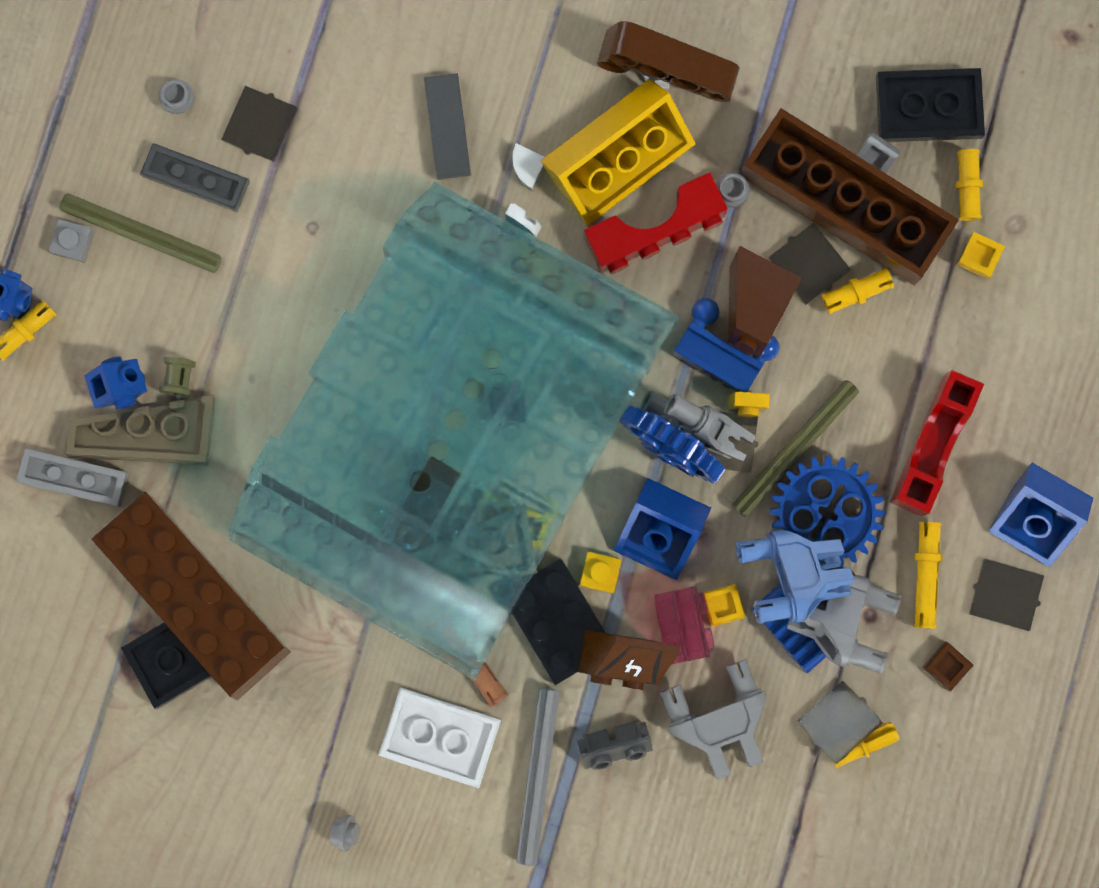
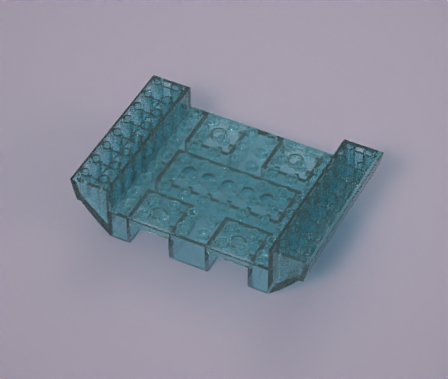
[229,181,681,680]

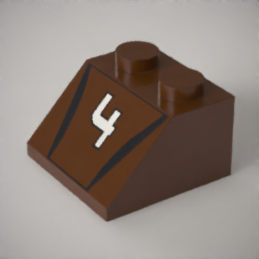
[578,630,680,690]

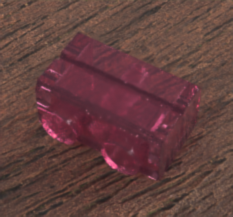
[653,587,715,664]

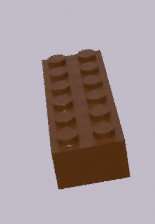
[740,108,959,286]
[91,491,291,700]

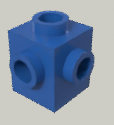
[0,269,33,322]
[84,356,147,410]

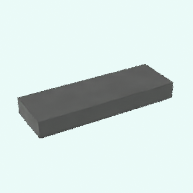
[424,73,471,180]
[140,143,250,212]

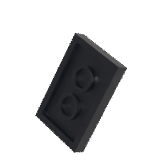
[876,68,985,142]
[501,559,606,686]
[121,623,212,709]

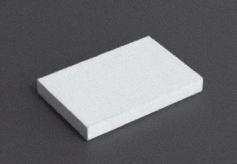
[378,687,501,788]

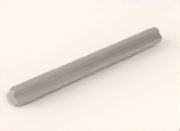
[516,688,559,866]

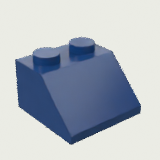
[989,462,1094,567]
[613,478,711,580]

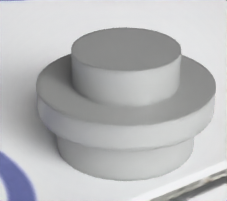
[159,79,194,114]
[716,172,750,207]
[331,815,360,852]

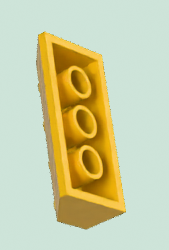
[541,79,696,226]

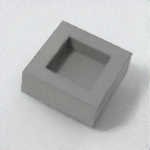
[855,132,900,173]
[48,219,95,263]

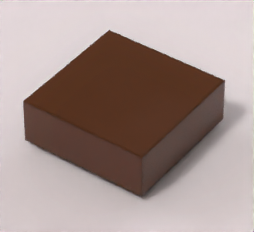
[922,641,974,692]

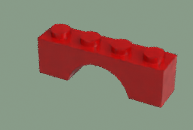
[583,172,728,274]
[890,370,984,516]

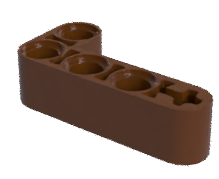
[597,21,740,102]

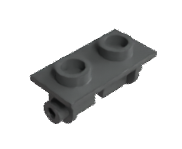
[577,720,653,770]

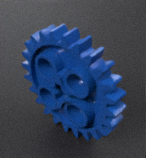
[620,405,725,484]
[770,455,885,570]

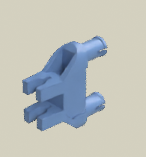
[736,530,854,624]

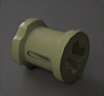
[159,357,196,397]

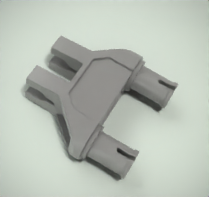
[640,391,756,462]
[787,575,902,675]
[659,659,766,780]

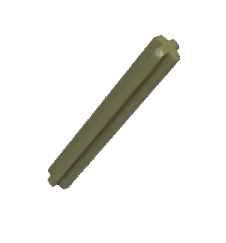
[60,193,222,273]
[732,380,859,517]

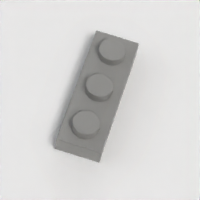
[16,448,129,507]

